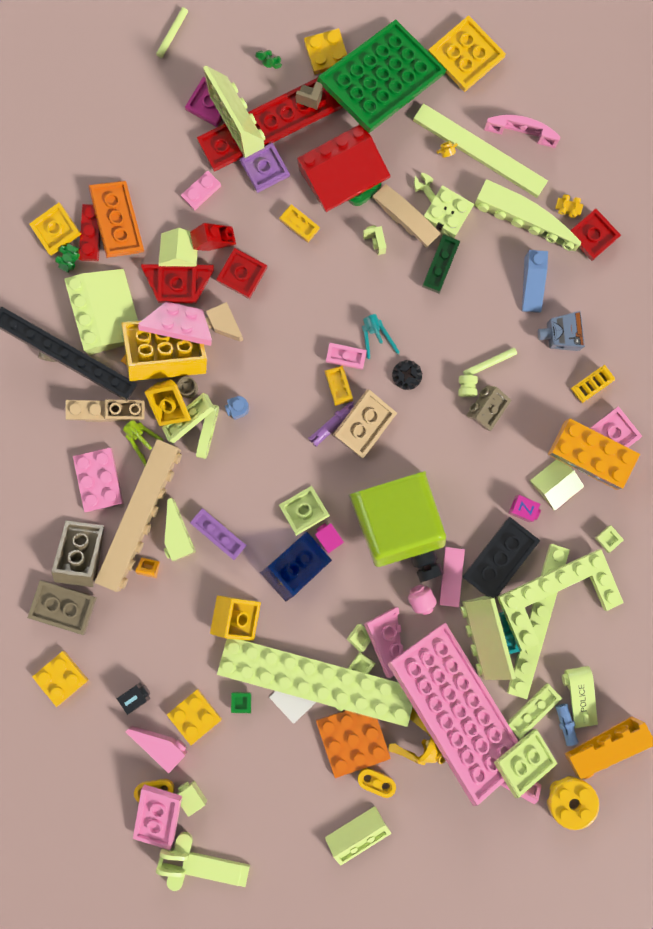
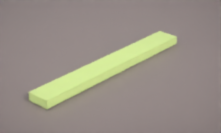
[413,103,548,198]

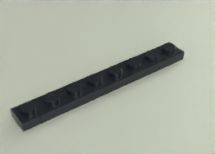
[0,307,137,401]

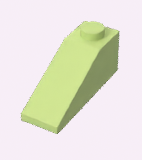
[164,498,196,561]

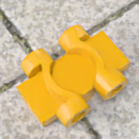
[555,194,583,218]

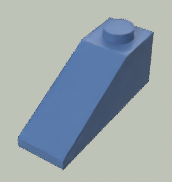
[522,250,548,313]

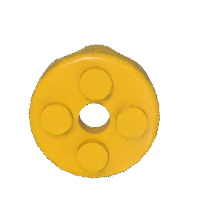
[547,776,599,830]

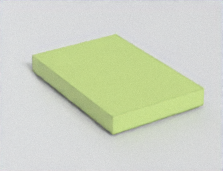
[494,729,557,798]

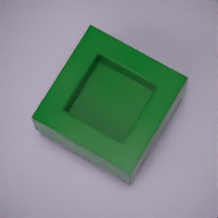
[231,692,252,713]

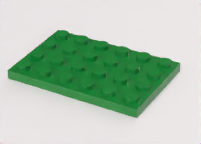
[317,19,446,133]

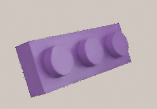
[190,508,247,560]

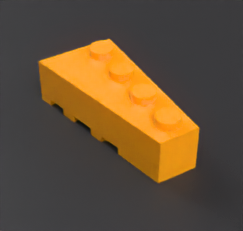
[564,716,653,779]

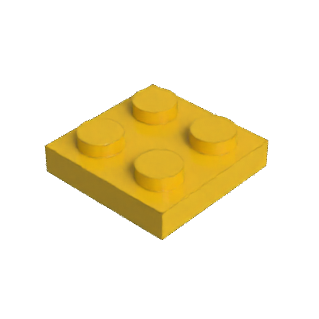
[304,28,347,75]
[29,202,81,256]
[32,650,89,707]
[167,689,222,745]

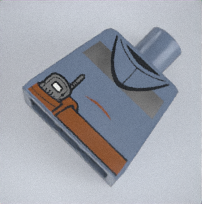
[538,311,585,351]

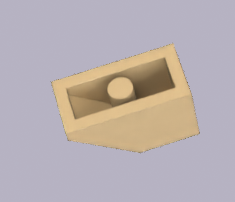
[206,302,243,342]

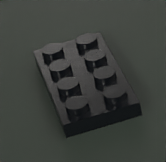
[462,517,540,599]

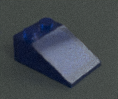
[260,532,332,602]

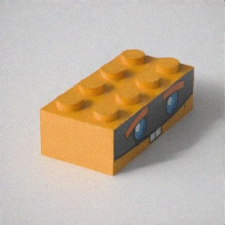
[547,418,640,490]

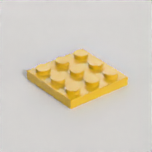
[428,15,506,92]

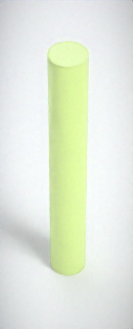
[156,7,188,58]
[463,348,517,375]

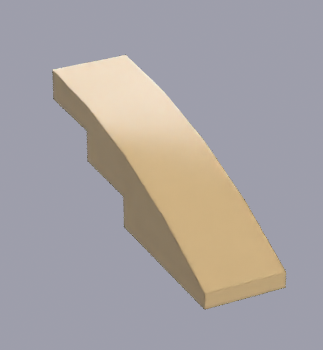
[372,184,441,248]

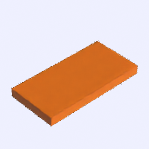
[89,181,144,258]

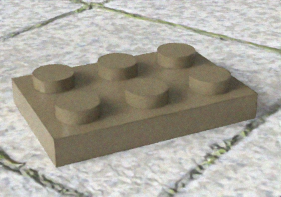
[27,580,97,635]

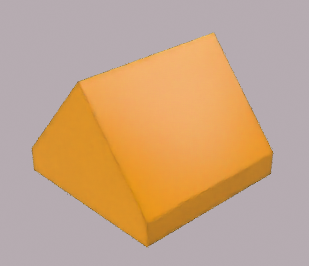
[135,558,160,578]

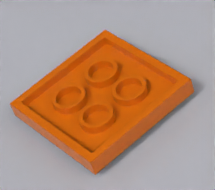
[316,710,391,778]

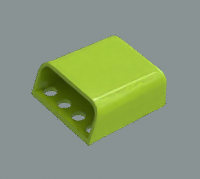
[348,471,446,567]

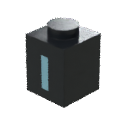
[116,683,151,715]

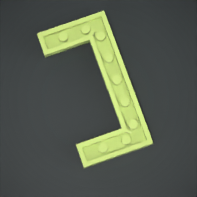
[497,549,624,652]

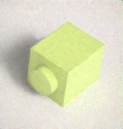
[177,781,207,817]

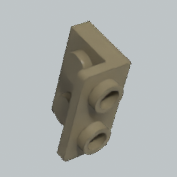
[466,385,512,431]

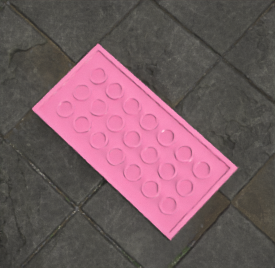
[387,623,519,806]

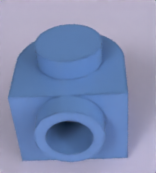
[225,396,249,420]

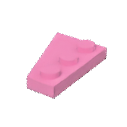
[364,607,404,678]

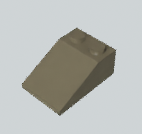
[51,520,104,587]

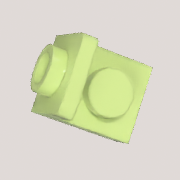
[363,225,386,255]

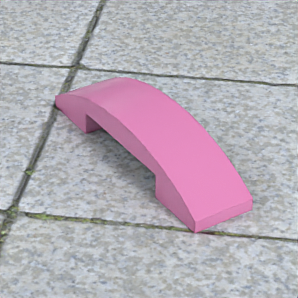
[484,115,560,148]

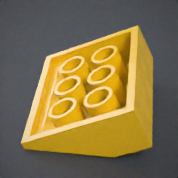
[121,321,207,381]

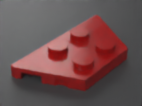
[141,264,214,303]

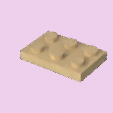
[333,389,397,458]

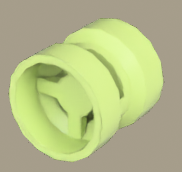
[458,375,478,397]

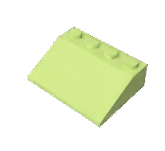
[203,66,265,158]
[64,269,138,356]
[460,596,516,680]

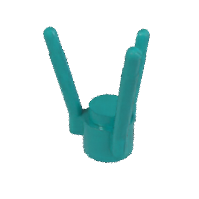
[362,314,399,359]

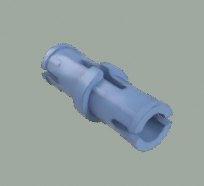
[555,704,579,746]

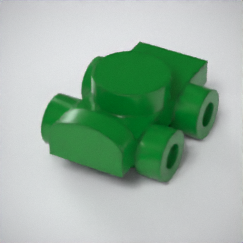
[255,50,282,69]
[55,243,80,273]

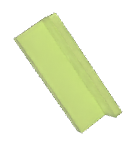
[325,806,391,865]

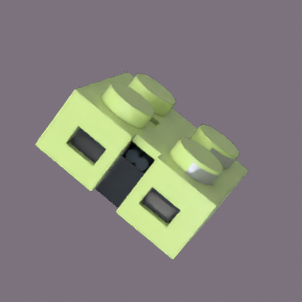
[424,185,474,238]

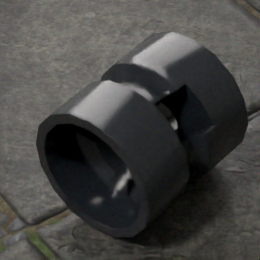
[411,550,444,583]

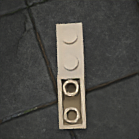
[66,400,145,422]

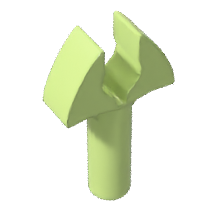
[414,173,435,203]

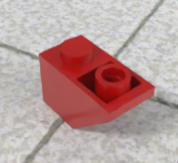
[190,223,236,251]

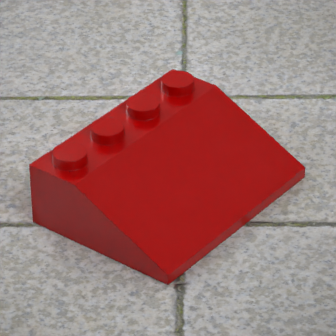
[297,124,391,212]

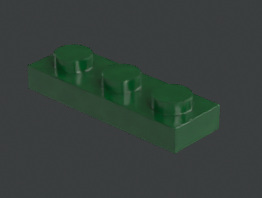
[422,234,460,294]

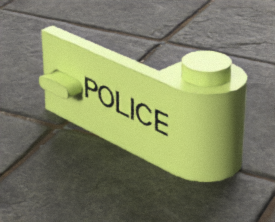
[562,666,598,728]

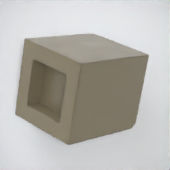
[296,82,323,110]

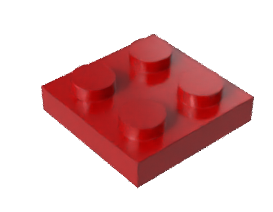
[570,208,621,261]
[216,248,268,299]

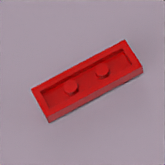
[79,204,101,261]

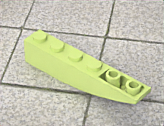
[474,179,581,251]

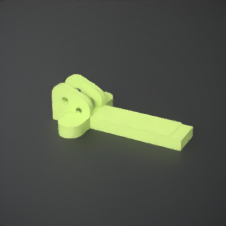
[156,832,250,891]

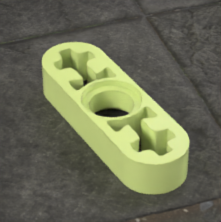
[196,404,219,459]

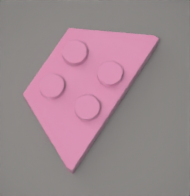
[138,302,212,346]

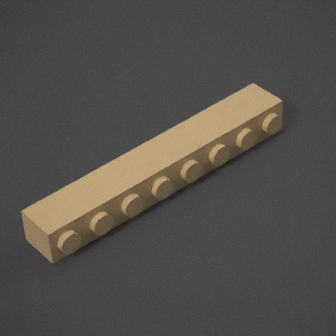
[95,439,182,592]

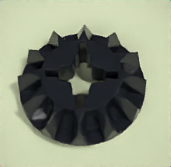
[392,360,423,390]

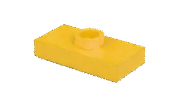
[279,204,320,243]
[325,366,353,406]

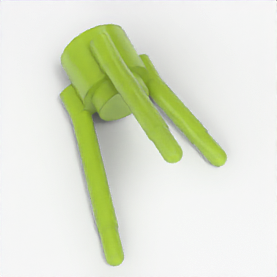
[123,420,163,466]

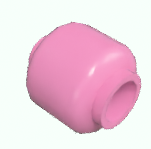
[408,585,437,615]

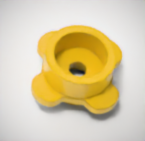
[436,141,458,158]

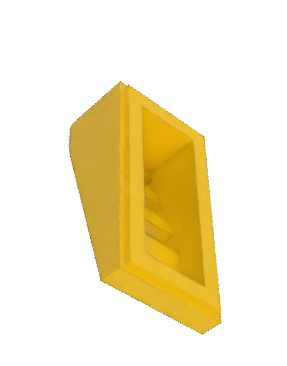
[570,365,616,403]

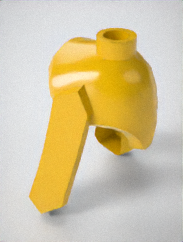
[388,707,446,765]

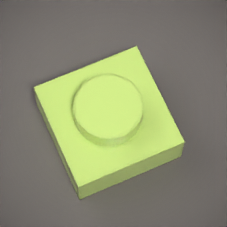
[595,525,624,553]
[347,624,371,652]

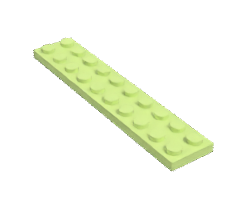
[217,638,413,727]

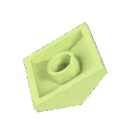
[159,228,198,266]
[530,459,584,510]
[279,486,330,536]

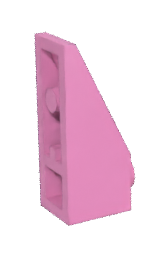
[126,726,188,773]

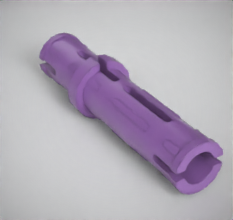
[308,402,355,447]

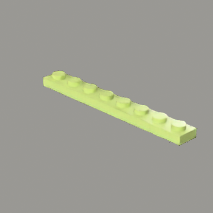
[507,544,570,699]

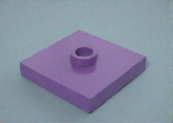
[240,143,290,193]

